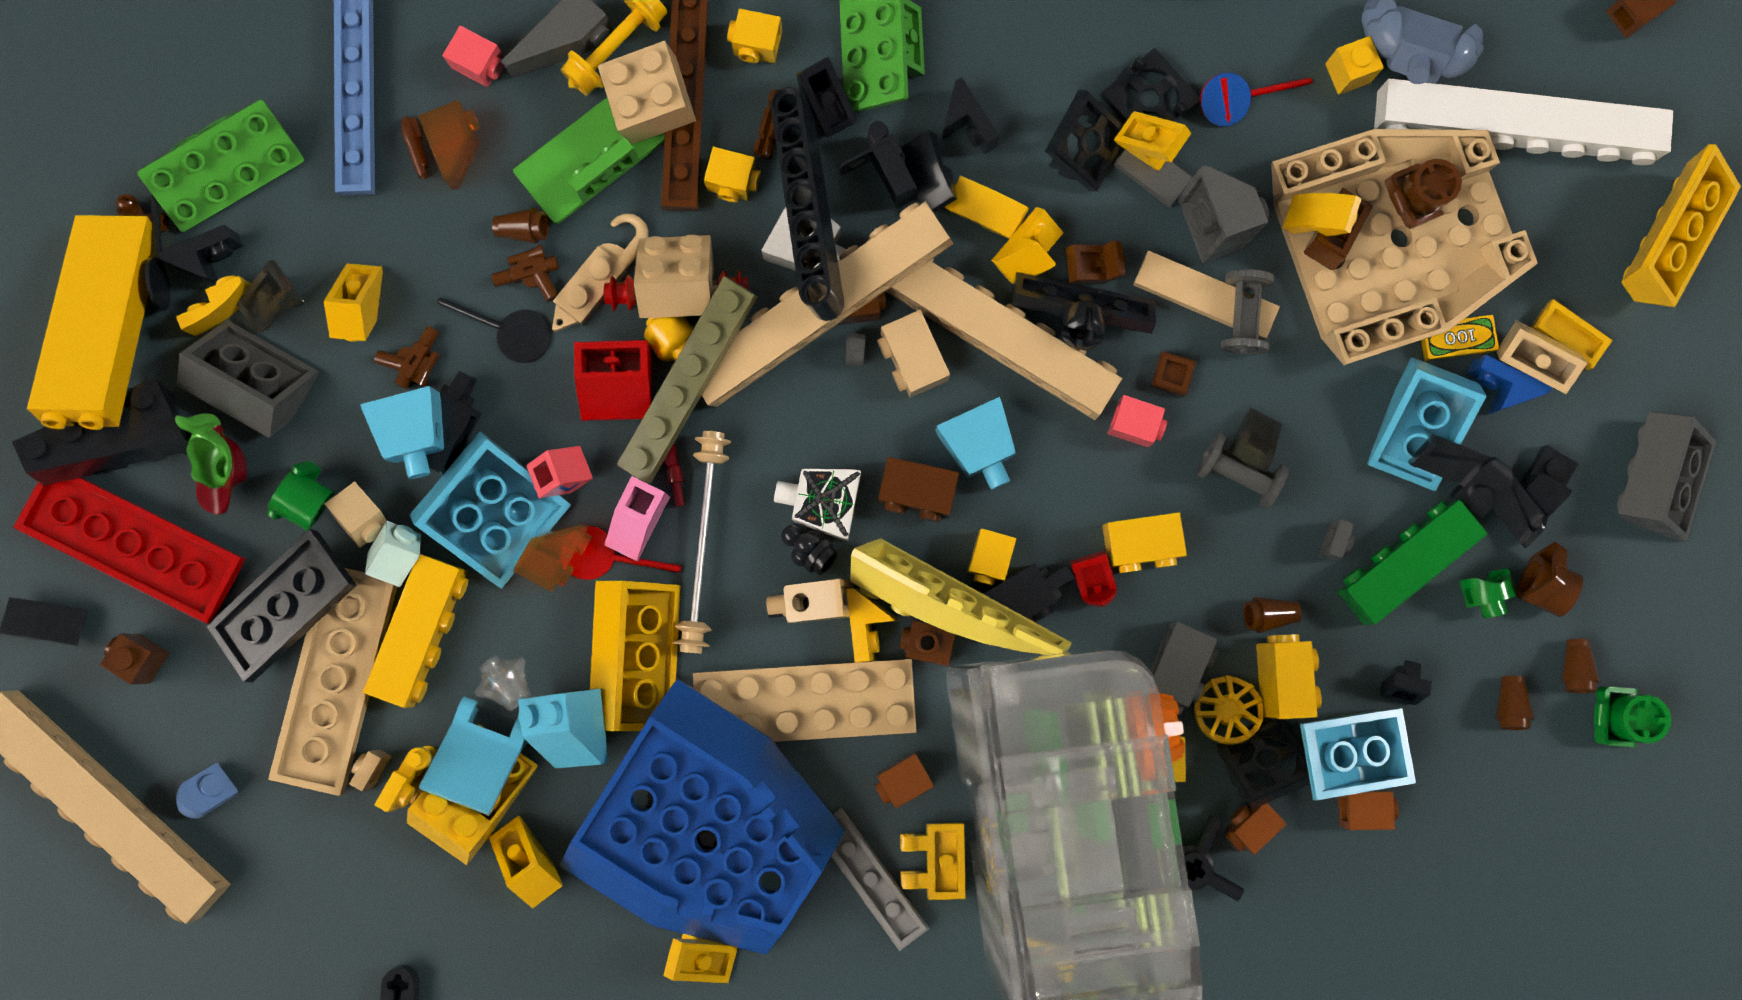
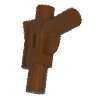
[491,244,560,302]
[374,325,440,389]

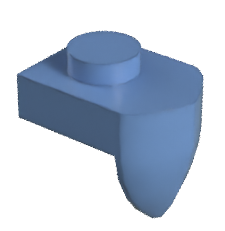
[176,763,238,819]

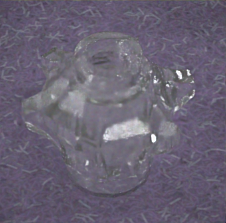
[475,655,532,711]

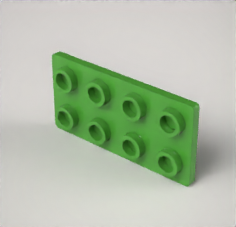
[839,0,925,113]
[513,97,665,225]
[137,99,304,232]

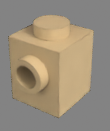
[324,481,387,548]

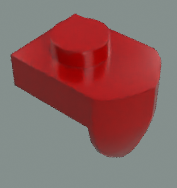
[1070,550,1117,607]

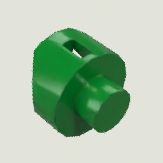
[1459,568,1517,619]

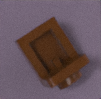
[1065,240,1125,284]

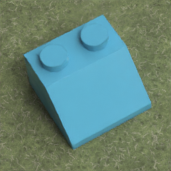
[518,689,609,769]

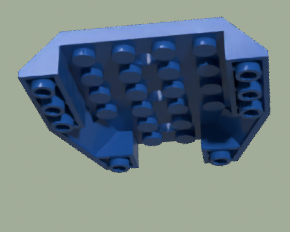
[559,678,845,955]

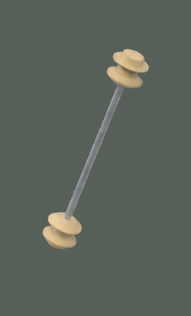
[673,431,731,654]

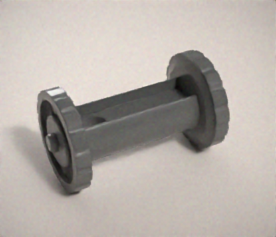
[1220,269,1274,355]
[1196,433,1289,510]

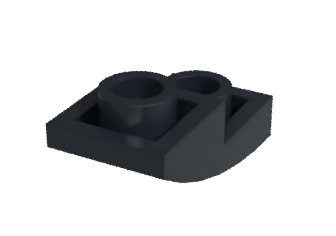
[901,130,957,213]
[0,597,88,647]

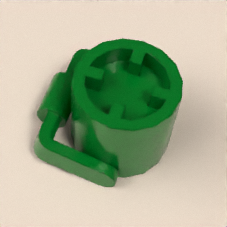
[267,461,334,531]
[1594,686,1672,748]

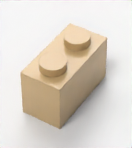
[877,309,950,398]
[1496,320,1587,394]

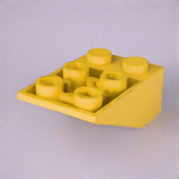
[407,724,538,865]

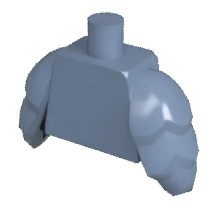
[1362,0,1484,84]

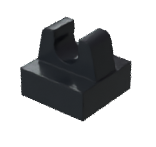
[1380,660,1432,705]

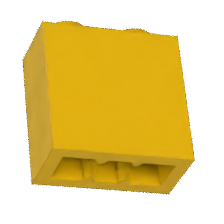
[1256,634,1322,719]

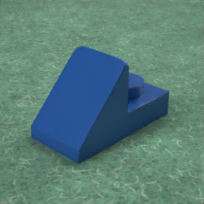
[1467,355,1552,414]

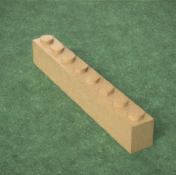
[702,202,954,407]
[867,228,1123,420]
[0,690,231,924]

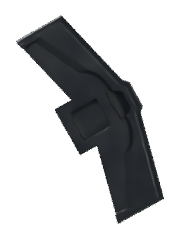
[1408,434,1548,548]

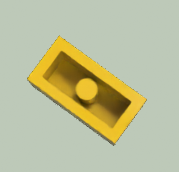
[1102,512,1187,573]

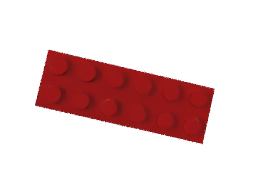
[13,477,246,624]

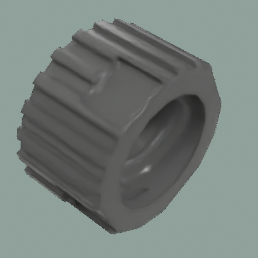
[845,333,866,366]

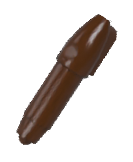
[401,116,428,180]

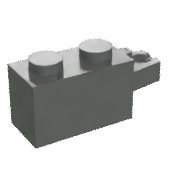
[1142,621,1219,714]

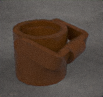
[1385,158,1462,229]
[1516,542,1583,617]

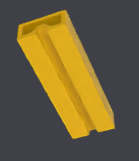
[27,215,154,430]

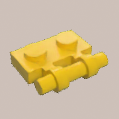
[374,745,438,812]

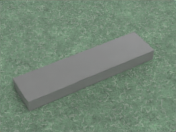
[831,807,929,951]

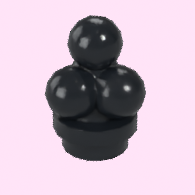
[781,525,838,575]

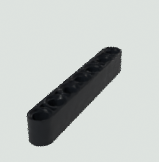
[771,87,844,321]

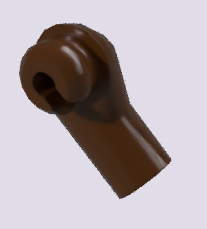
[115,194,169,231]

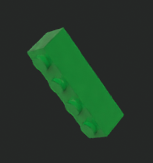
[1337,499,1488,625]

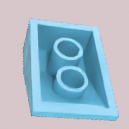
[1367,357,1487,491]
[1300,708,1416,800]

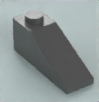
[501,0,612,78]

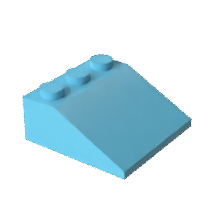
[410,431,571,589]

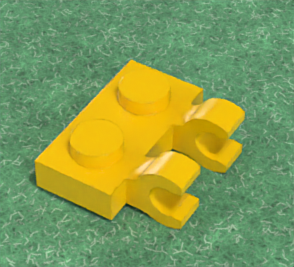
[900,822,966,900]

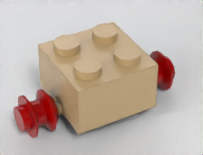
[604,235,750,318]

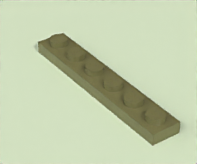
[617,277,758,484]

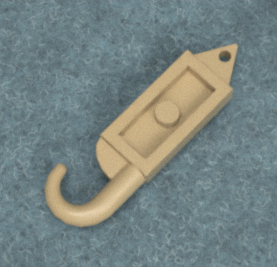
[552,214,649,332]

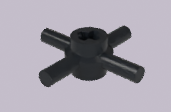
[1139,815,1244,921]

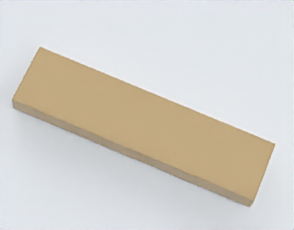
[1133,250,1280,341]

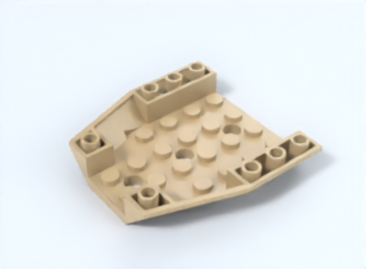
[1271,129,1538,365]

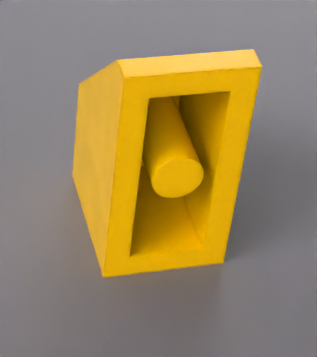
[324,263,383,342]
[489,815,563,909]

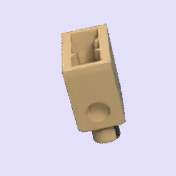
[766,579,853,623]

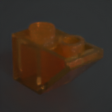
[513,522,592,592]

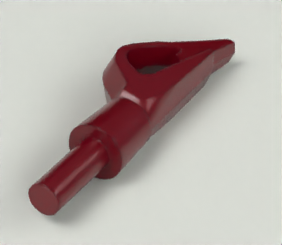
[662,442,685,507]

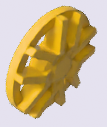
[1194,675,1264,745]

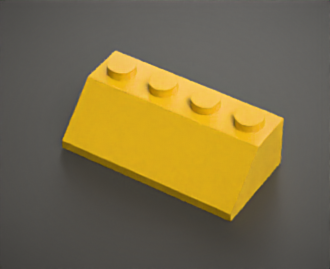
[1621,144,1741,308]
[590,581,681,731]

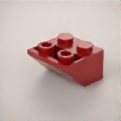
[574,340,654,421]

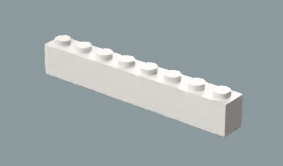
[1374,79,1673,165]

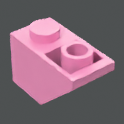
[604,476,670,562]

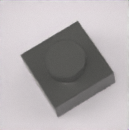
[1318,519,1355,561]

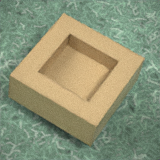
[349,749,392,791]

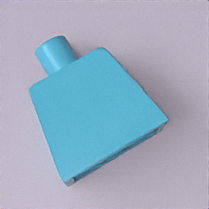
[360,386,444,479]
[935,397,1016,490]

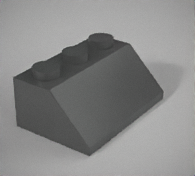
[1178,165,1269,264]
[176,320,319,438]
[1617,412,1717,542]

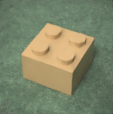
[598,40,696,145]

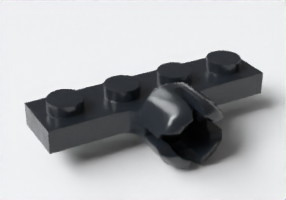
[1012,272,1156,351]

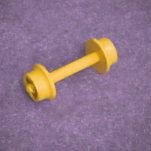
[560,0,667,96]

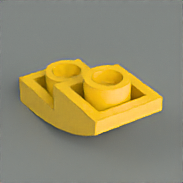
[945,176,1029,239]
[1282,193,1362,236]
[176,275,255,336]

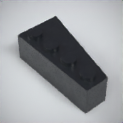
[12,377,191,486]

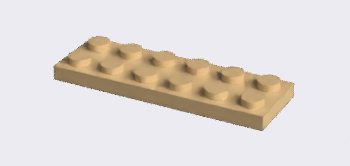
[268,568,398,796]
[693,659,916,742]

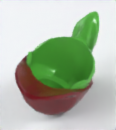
[175,414,247,515]

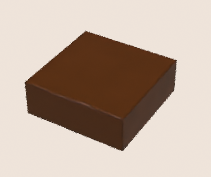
[1150,351,1197,397]

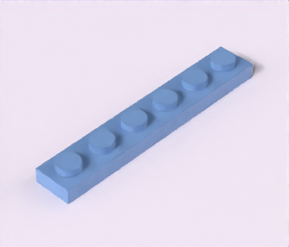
[334,0,375,196]

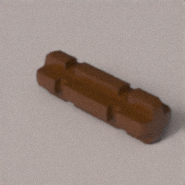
[753,89,778,159]

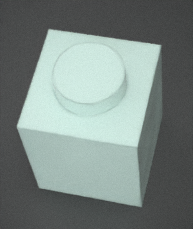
[365,521,421,587]

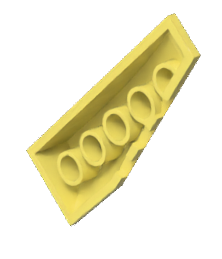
[850,538,1072,657]

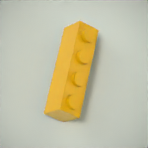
[363,554,468,708]

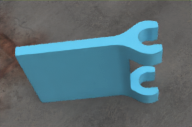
[419,696,527,816]

